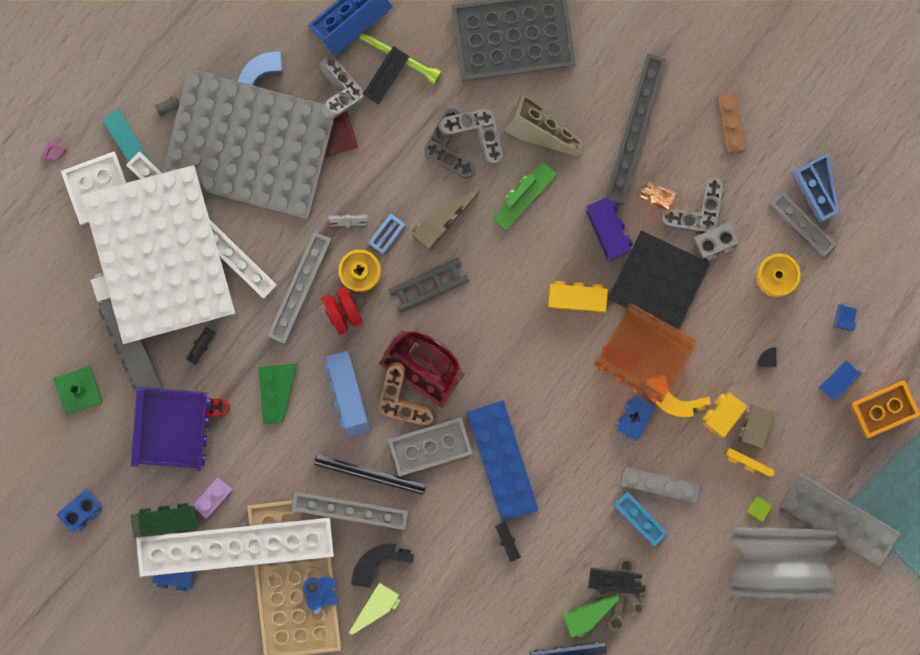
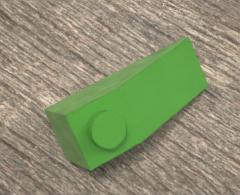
[563,593,620,638]

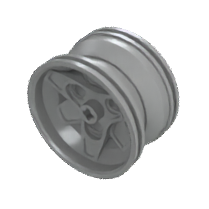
[729,528,837,598]

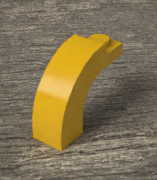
[645,375,711,417]

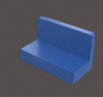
[819,360,862,401]

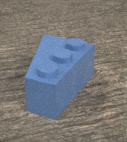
[792,153,839,224]

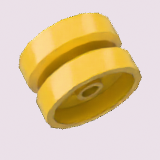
[339,250,381,293]
[755,253,801,297]

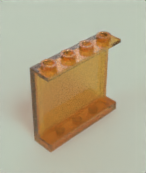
[595,303,697,403]

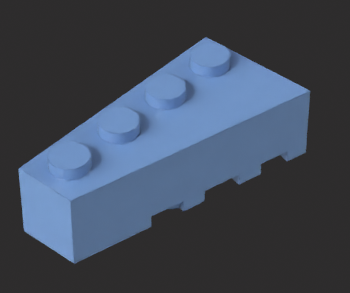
[324,350,371,438]

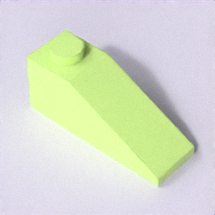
[349,583,400,635]

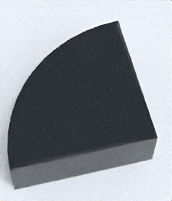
[757,347,777,367]

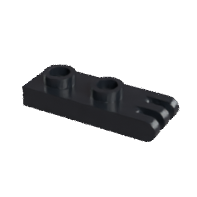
[588,567,642,594]

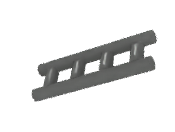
[389,258,469,313]

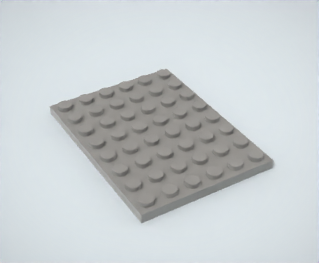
[162,68,335,219]

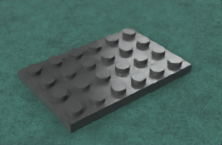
[452,0,576,81]

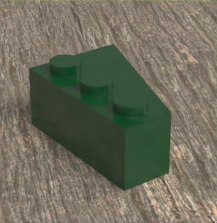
[130,503,198,538]

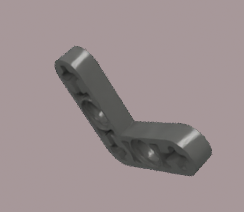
[425,108,475,178]

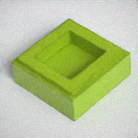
[746,496,773,522]

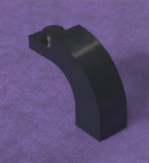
[351,543,414,587]

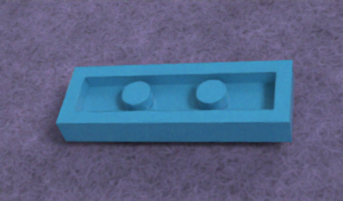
[614,492,668,547]

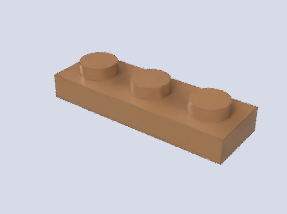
[717,94,746,154]

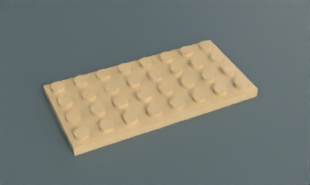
[247,500,342,655]

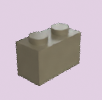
[738,405,775,449]

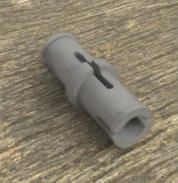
[329,213,368,228]

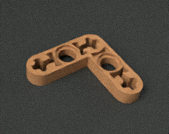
[379,362,434,426]

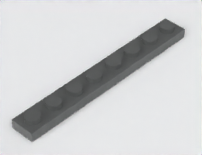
[606,54,666,205]

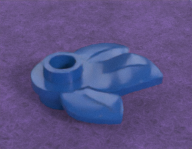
[303,576,338,614]

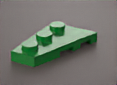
[258,364,297,424]

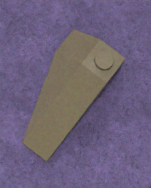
[504,93,583,156]
[412,189,479,251]

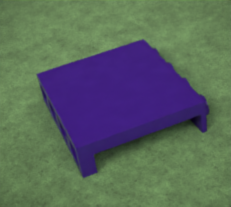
[131,387,211,471]

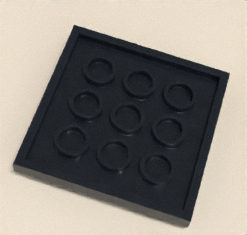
[608,230,710,332]

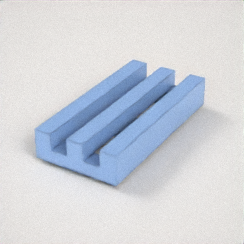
[368,213,406,255]

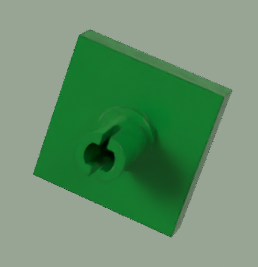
[53,366,103,415]

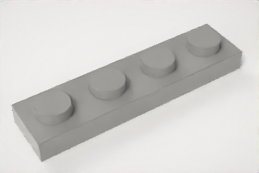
[621,467,700,503]

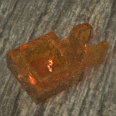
[640,182,677,211]

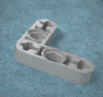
[319,56,364,119]
[439,109,503,164]
[661,177,723,233]

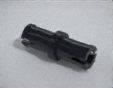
[185,326,216,365]
[495,522,521,562]

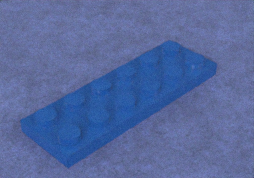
[467,400,538,522]

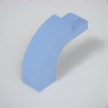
[238,51,283,86]

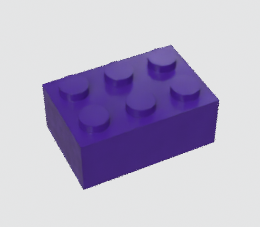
[585,197,633,262]

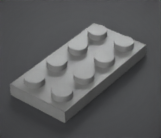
[388,417,473,476]

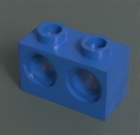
[56,489,103,532]

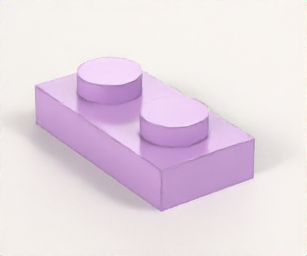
[193,477,233,519]

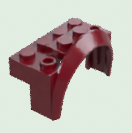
[379,330,465,408]

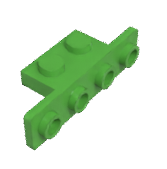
[493,162,557,230]

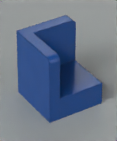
[833,304,857,331]

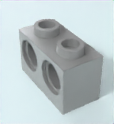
[693,222,739,261]

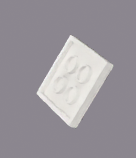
[61,151,127,225]

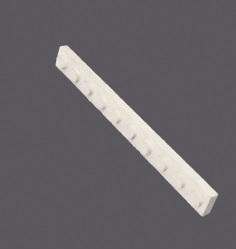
[126,151,277,299]

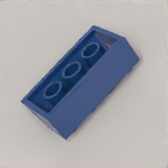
[308,0,393,56]

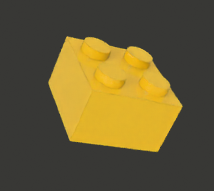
[702,393,748,438]

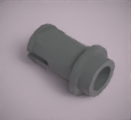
[155,96,180,116]

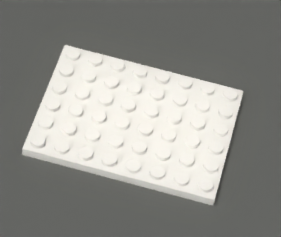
[82,165,235,344]

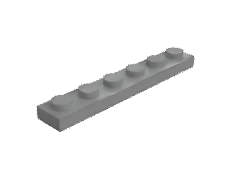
[267,231,332,344]
[291,492,408,530]

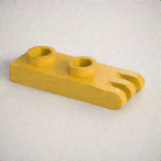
[724,448,775,477]

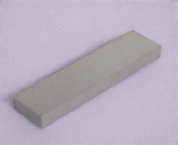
[769,191,837,258]

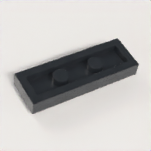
[363,46,410,104]

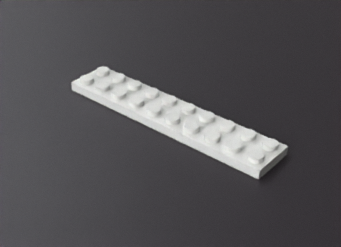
[136,518,334,577]

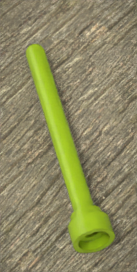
[359,32,442,84]

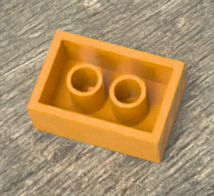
[849,380,920,439]

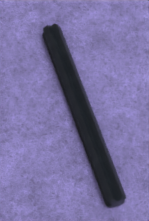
[314,454,426,495]

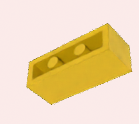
[548,281,608,313]

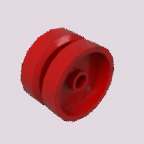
[321,286,364,335]

